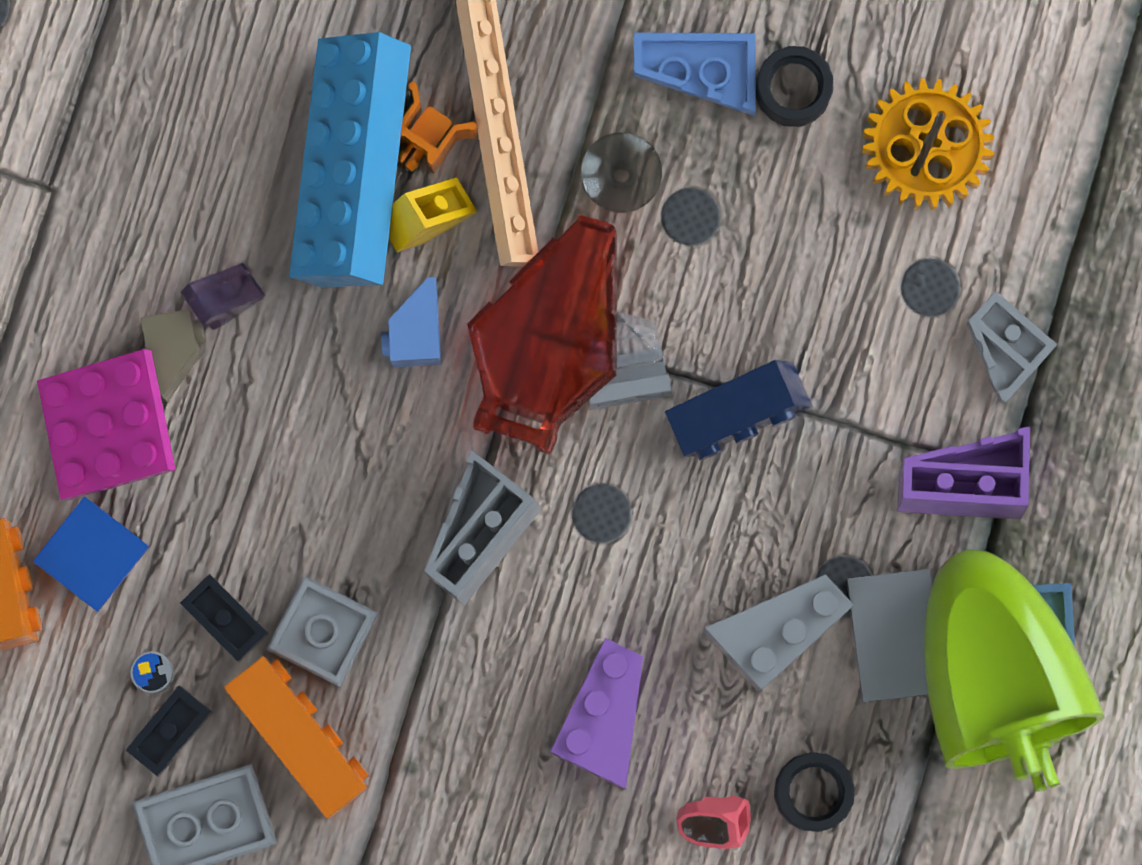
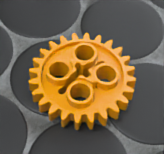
[861,78,995,211]

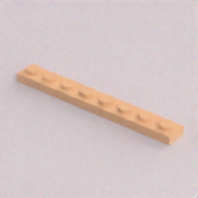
[456,0,540,267]

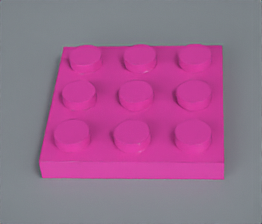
[37,349,176,500]

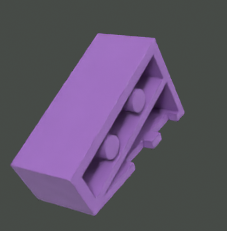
[550,638,643,789]

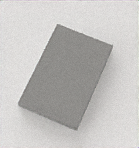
[846,569,932,703]
[132,764,278,865]

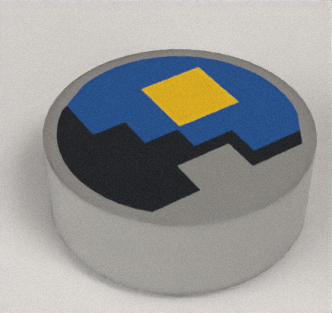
[131,651,174,694]

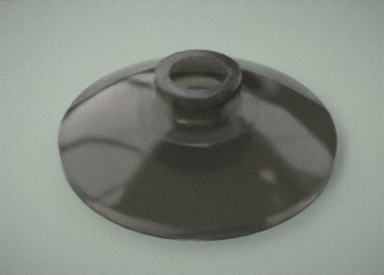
[581,132,662,213]

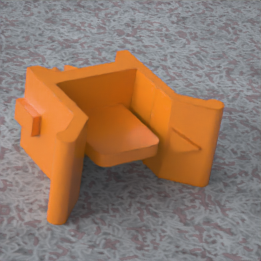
[397,82,478,173]

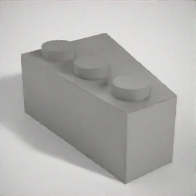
[424,450,542,606]
[703,575,854,692]

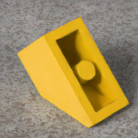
[389,177,477,252]

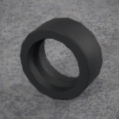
[756,46,834,127]
[774,752,855,832]

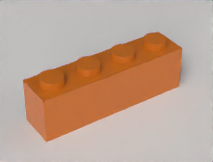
[224,656,369,819]

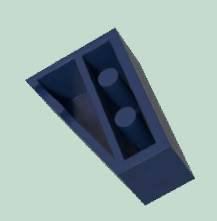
[665,360,813,461]

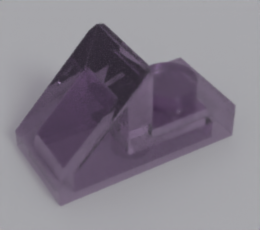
[180,263,266,330]

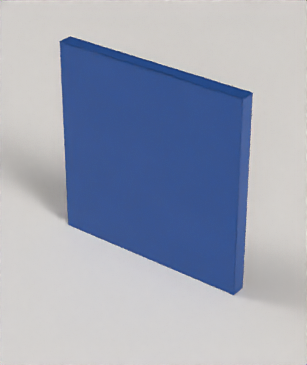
[33,496,150,612]

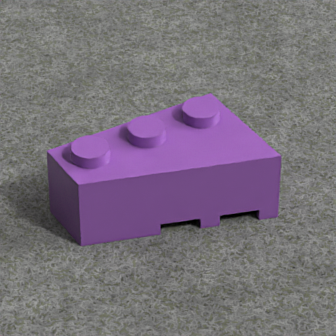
[897,426,1030,520]

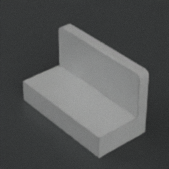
[582,348,671,410]

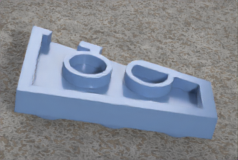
[634,33,756,116]

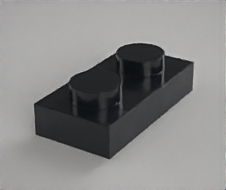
[180,574,269,663]
[126,685,213,777]

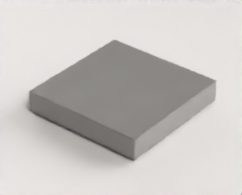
[266,576,378,687]

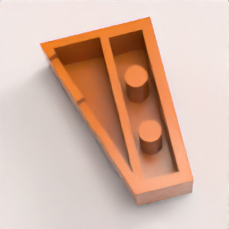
[0,518,42,651]

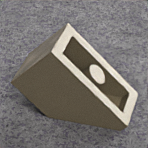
[141,309,206,403]

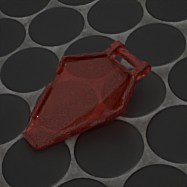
[467,215,617,454]

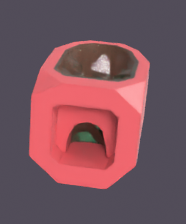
[676,795,751,849]

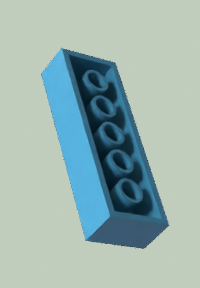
[289,32,411,287]

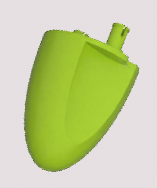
[924,549,1105,792]

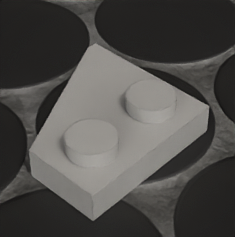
[967,291,1057,405]

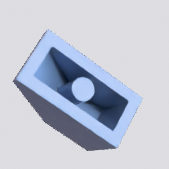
[381,277,441,367]

